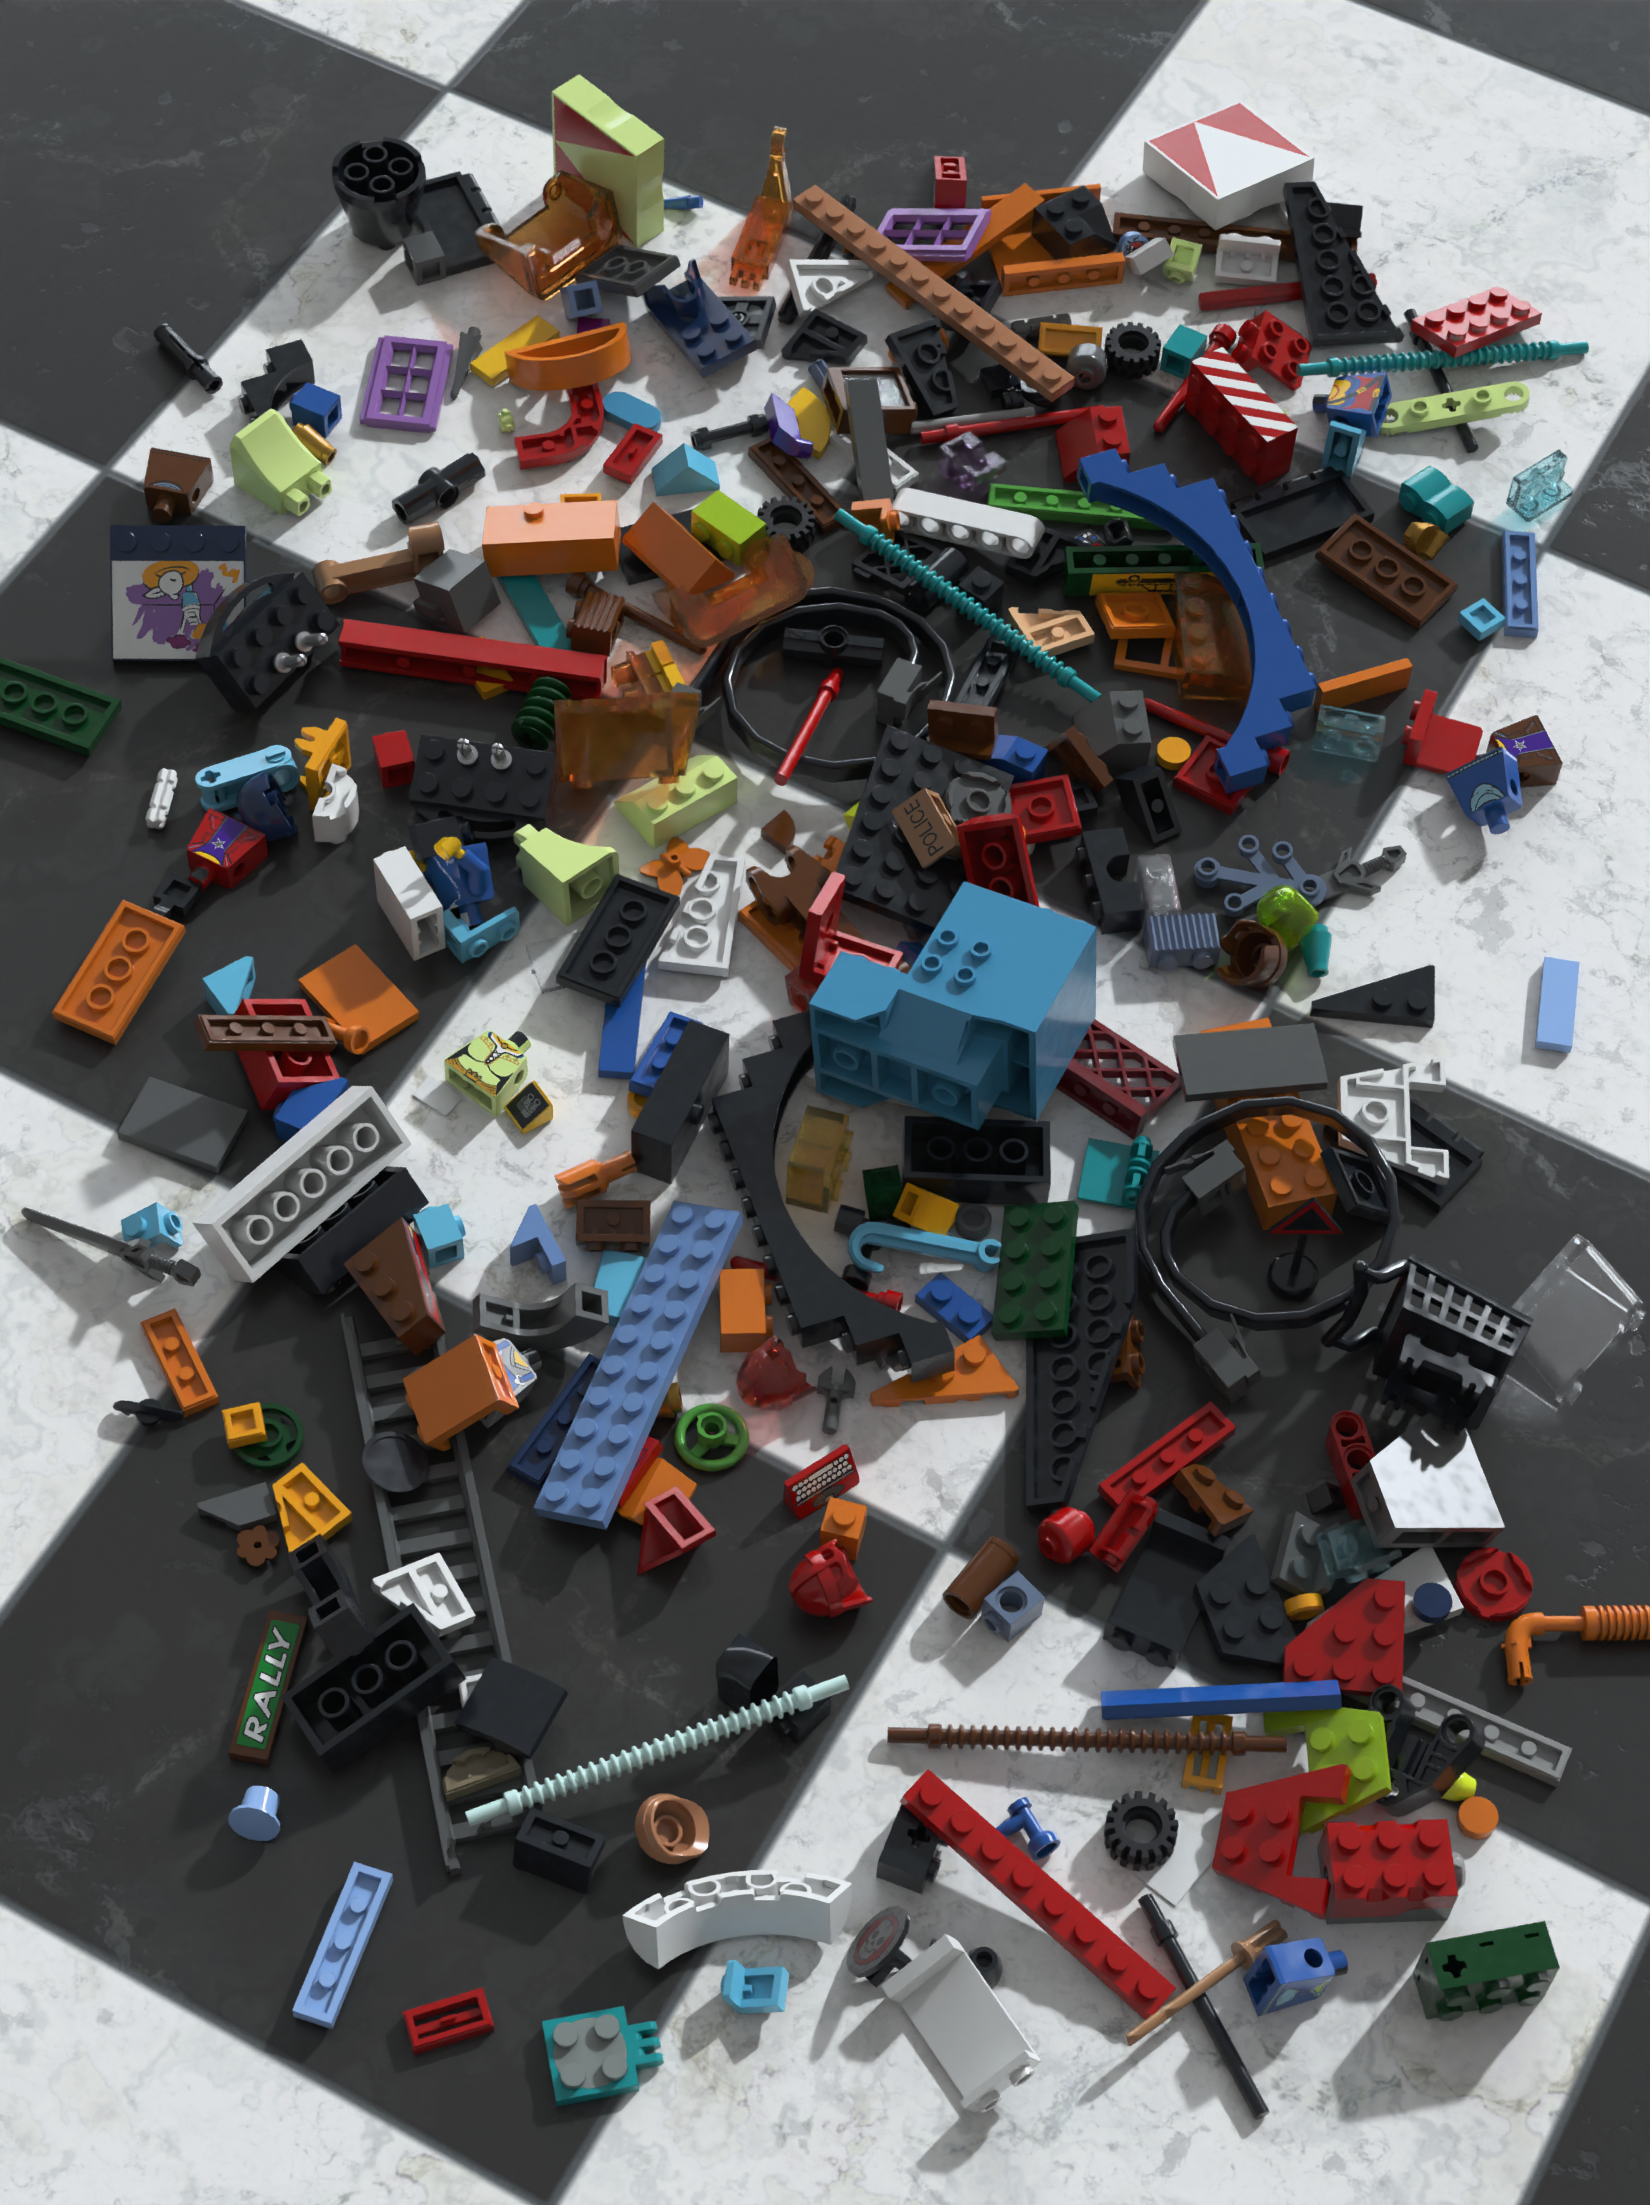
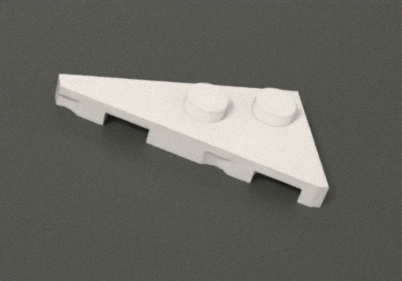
[785,259,881,317]

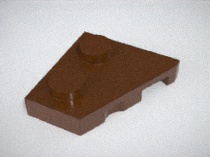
[1044,725,1113,795]
[1172,1463,1254,1537]

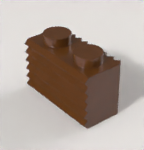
[566,590,625,657]

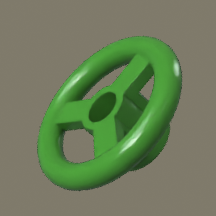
[674,1403,750,1471]

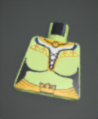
[444,1031,531,1117]

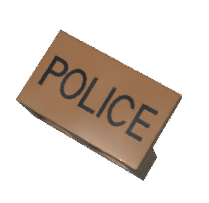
[891,788,962,869]

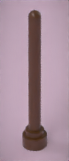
[565,572,707,655]

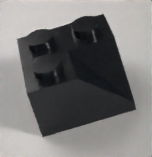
[1031,185,1117,260]

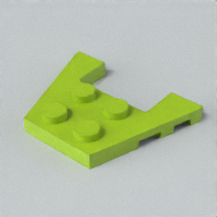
[1263,1707,1392,1837]

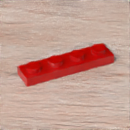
[1097,1401,1236,1510]

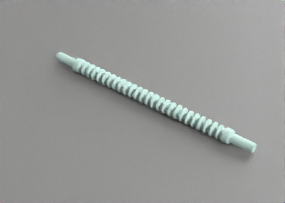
[465,1675,850,1827]

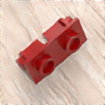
[1088,1488,1159,1573]

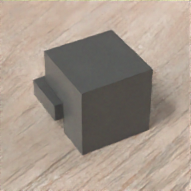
[413,549,501,633]

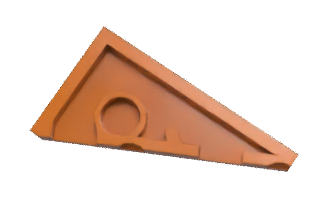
[869,1335,1020,1407]

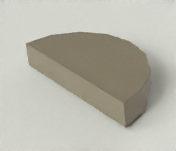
[443,1746,522,1802]

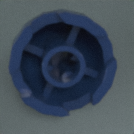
[234,771,298,842]

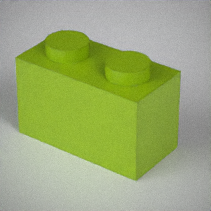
[691,490,766,567]

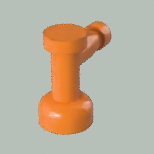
[326,1017,370,1054]

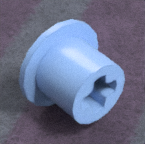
[228,1786,280,1841]

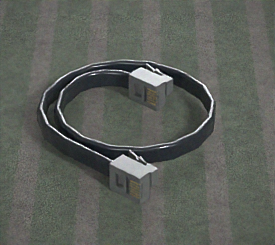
[654,586,957,783]

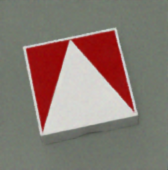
[1143,100,1315,230]

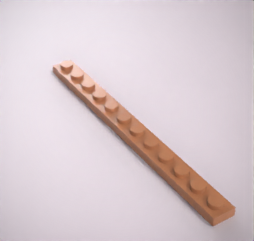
[793,185,1075,402]

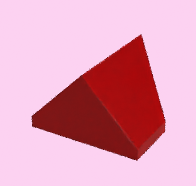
[637,1486,717,1575]

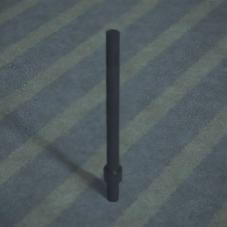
[1404,308,1478,453]
[1138,1893,1270,2120]

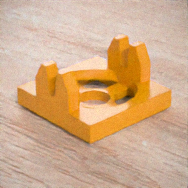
[294,718,352,811]

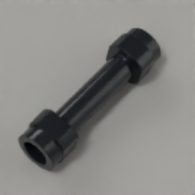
[690,414,769,451]

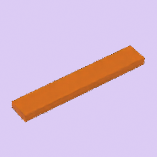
[885,183,1045,309]

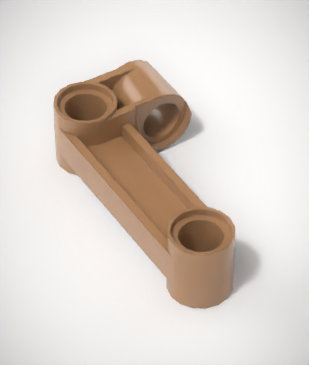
[312,521,444,604]

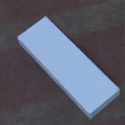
[1535,957,1579,1053]

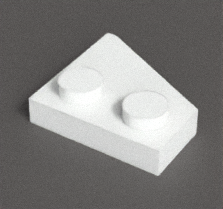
[370,1553,476,1637]

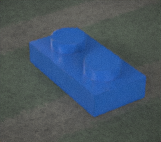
[915,1272,993,1343]

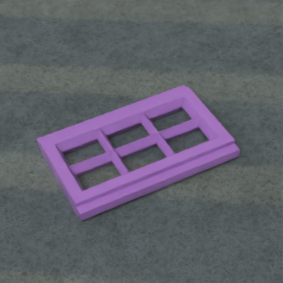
[877,208,992,262]
[360,335,454,433]

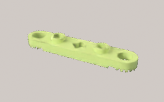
[1380,381,1530,436]

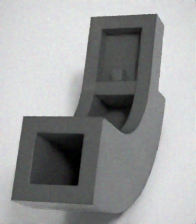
[472,1283,609,1351]

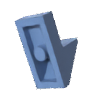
[510,1204,566,1285]

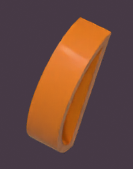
[504,322,631,391]

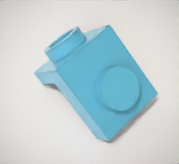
[121,1202,183,1248]
[721,1960,789,2014]

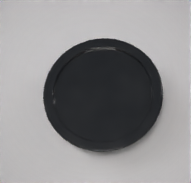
[362,1431,429,1492]

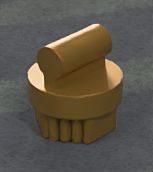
[1403,522,1449,561]

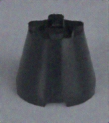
[332,136,426,250]

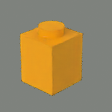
[893,1182,959,1235]

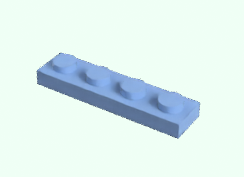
[292,1862,393,2029]

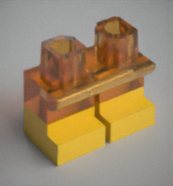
[611,639,686,716]

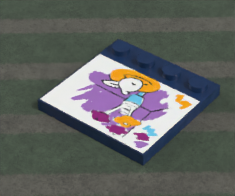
[110,525,247,661]

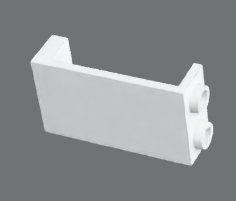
[881,1934,1041,2113]

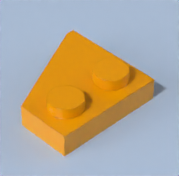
[272,1462,353,1553]

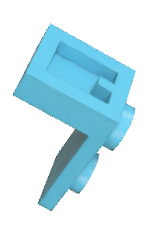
[443,907,520,963]

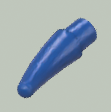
[664,195,703,210]

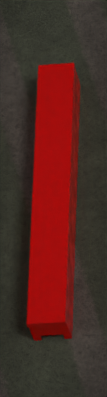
[338,619,608,702]

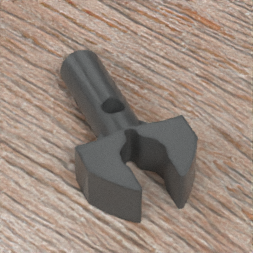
[817,1366,856,1435]

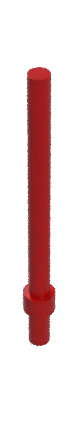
[919,405,1104,445]
[774,668,844,786]

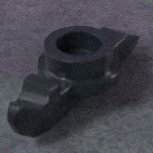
[113,1399,185,1426]

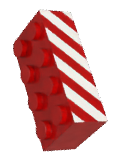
[1184,347,1298,486]

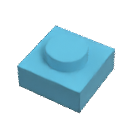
[1457,598,1506,641]

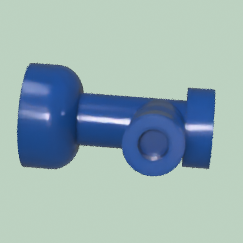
[996,1797,1061,1860]

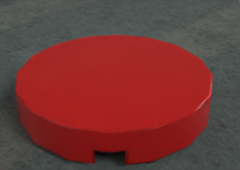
[1454,1547,1533,1622]

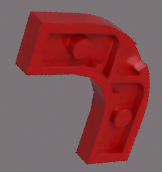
[514,382,604,470]

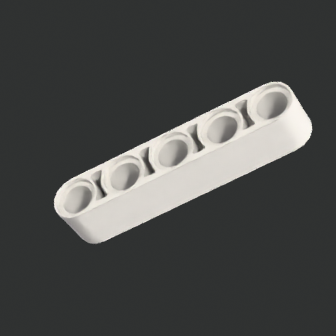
[892,488,1045,559]

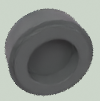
[955,1203,992,1241]

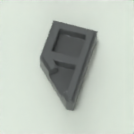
[197,1482,278,1532]

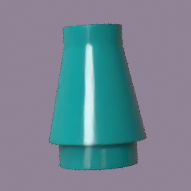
[1297,924,1332,978]

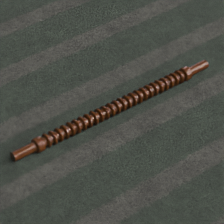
[887,1724,1287,1756]

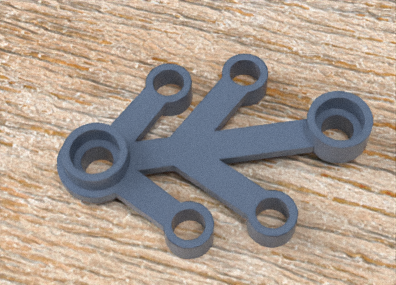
[1194,835,1327,924]

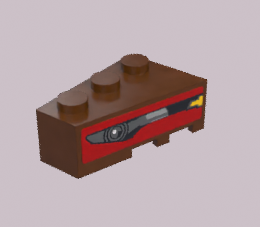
[344,1217,446,1357]

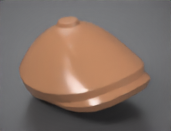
[635,1794,709,1864]

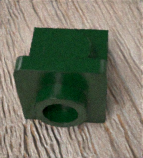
[862,1165,902,1221]

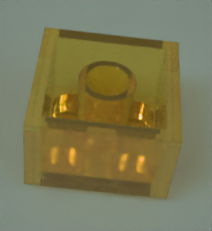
[785,1105,854,1214]

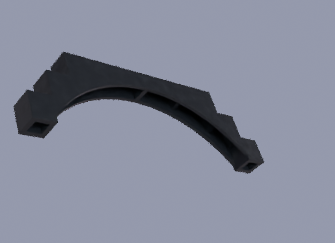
[708,1010,955,1383]

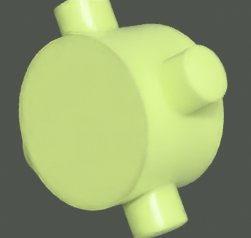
[498,409,515,433]

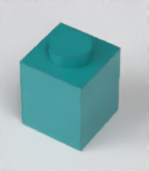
[1160,324,1208,380]

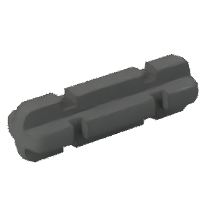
[1011,313,1072,339]

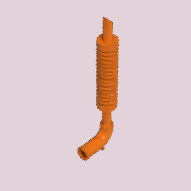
[1501,1605,1650,1686]

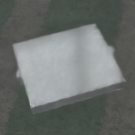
[526,931,582,994]

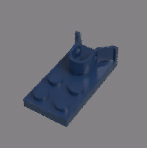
[642,258,758,379]

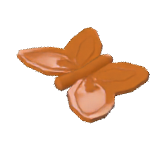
[639,837,710,896]

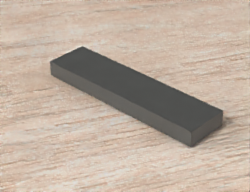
[844,379,894,503]

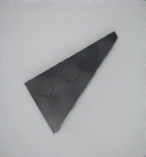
[1310,965,1435,1028]

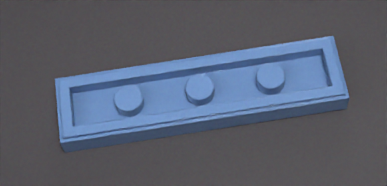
[1501,530,1539,638]

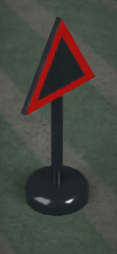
[1267,1197,1343,1301]

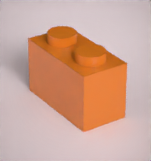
[719,1269,773,1352]

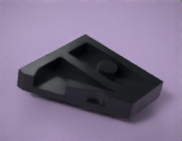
[781,308,867,364]

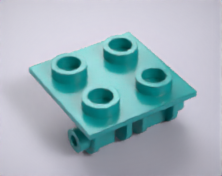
[1077,1136,1160,1213]

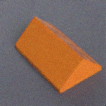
[622,502,735,600]

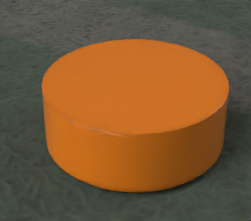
[1456,1797,1499,1839]

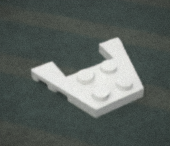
[1337,1057,1449,1185]

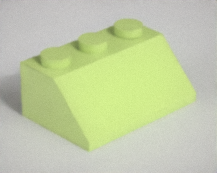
[614,755,738,849]

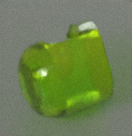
[1256,885,1319,950]

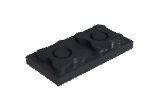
[556,873,680,1008]

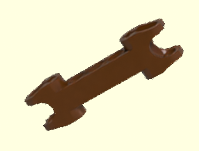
[745,845,911,974]

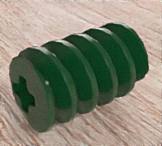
[511,677,572,752]

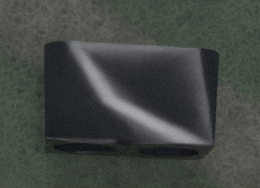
[715,1634,779,1713]

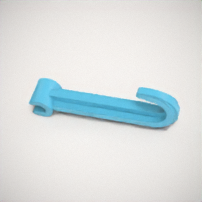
[847,1222,1002,1274]

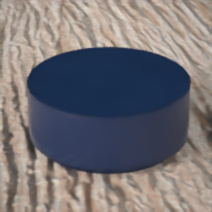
[1411,1583,1453,1624]

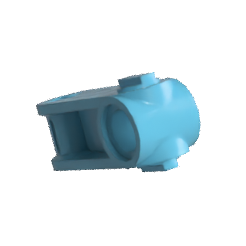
[195,745,300,812]

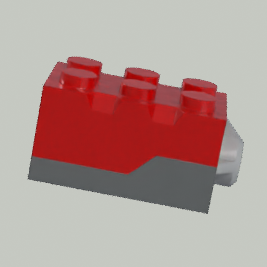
[1317,1819,1466,1924]

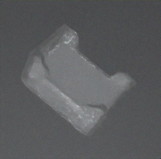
[1491,1234,1646,1412]

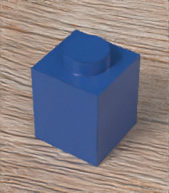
[289,382,342,438]

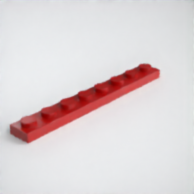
[900,1769,1176,2020]

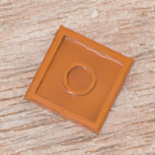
[1095,592,1176,639]

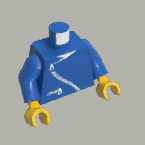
[408,837,494,927]

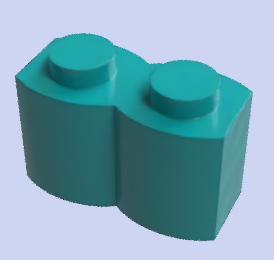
[1399,466,1474,534]

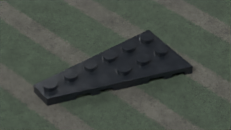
[1283,181,1404,347]

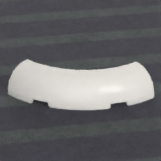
[623,1870,852,1970]

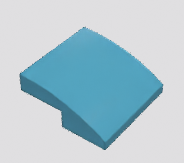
[593,1251,647,1328]

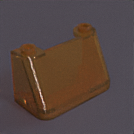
[475,170,622,300]
[651,534,808,648]
[554,692,700,789]

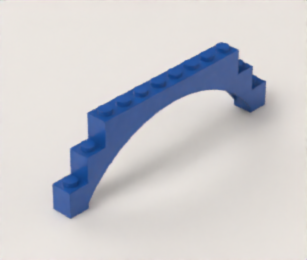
[1077,448,1318,794]

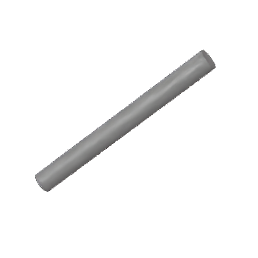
[910,407,1035,435]

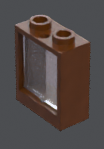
[821,367,917,434]

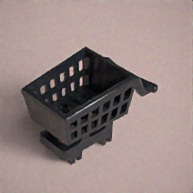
[1321,1253,1533,1436]

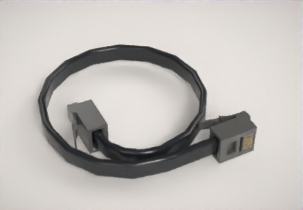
[1135,1096,1400,1405]

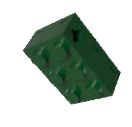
[1413,1921,1560,2021]

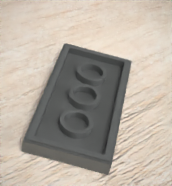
[1172,1023,1329,1102]

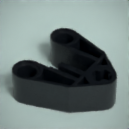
[1368,1684,1485,1817]

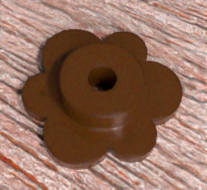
[237,1525,280,1568]

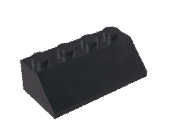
[274,1166,429,1295]

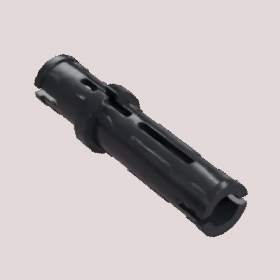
[154,323,223,394]

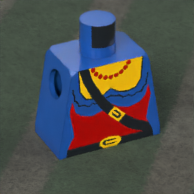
[1312,372,1392,437]

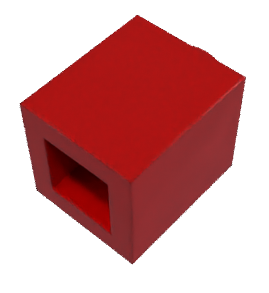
[372,730,415,789]

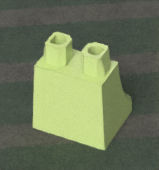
[230,409,332,516]
[513,824,619,927]

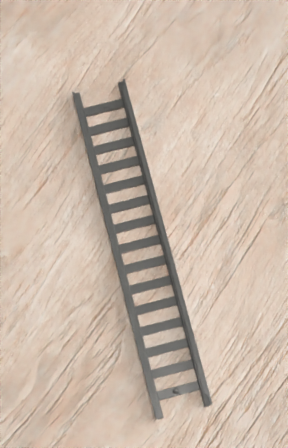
[340,1296,543,1875]

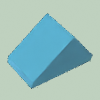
[652,443,720,496]
[202,956,256,1015]

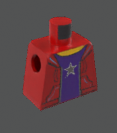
[186,808,268,892]

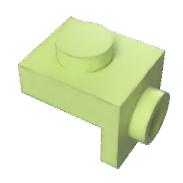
[1162,237,1202,284]

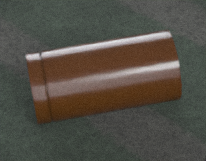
[942,1536,1019,1619]

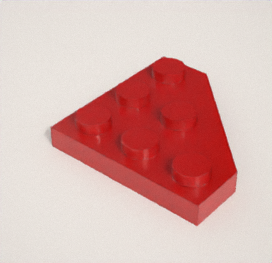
[1282,1578,1405,1696]

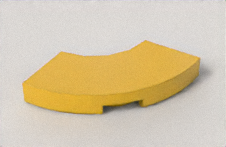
[787,387,831,460]

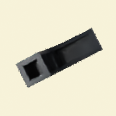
[238,339,315,424]

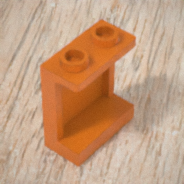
[403,1334,519,1452]

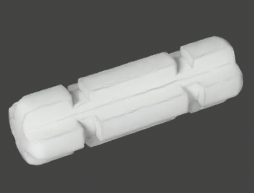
[145,768,178,830]

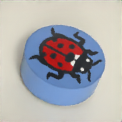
[1117,231,1149,256]

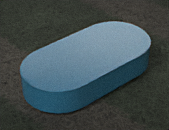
[603,391,661,432]

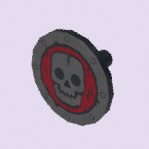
[846,1906,912,1987]

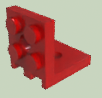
[798,871,903,985]

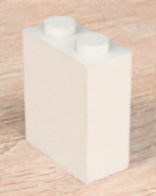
[373,846,446,961]

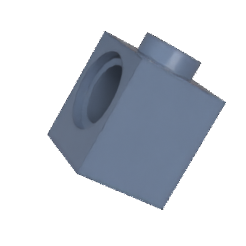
[981,1571,1045,1642]

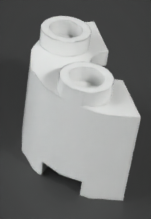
[312,763,359,844]

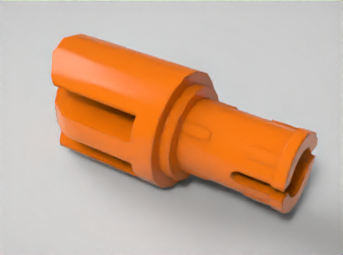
[554,1151,637,1209]

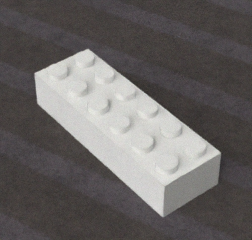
[193,1086,412,1283]

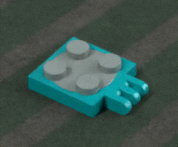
[542,2006,664,2107]

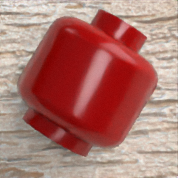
[1038,1507,1095,1564]

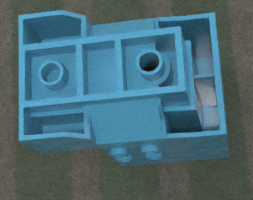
[809,881,1096,1130]

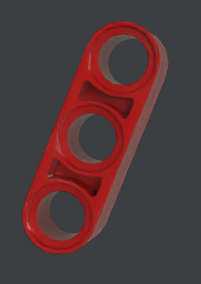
[1325,1410,1376,1524]

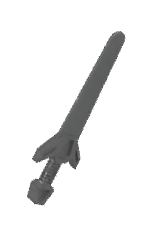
[1236,845,1407,924]
[21,1207,201,1287]

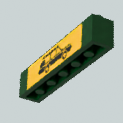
[1062,543,1264,597]

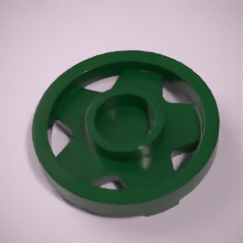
[233,1403,304,1470]

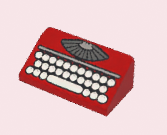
[783,1444,860,1520]

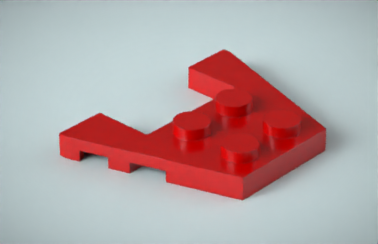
[1212,1764,1351,1920]

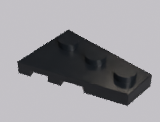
[884,317,959,420]

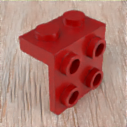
[1231,310,1312,391]
[1401,689,1483,775]

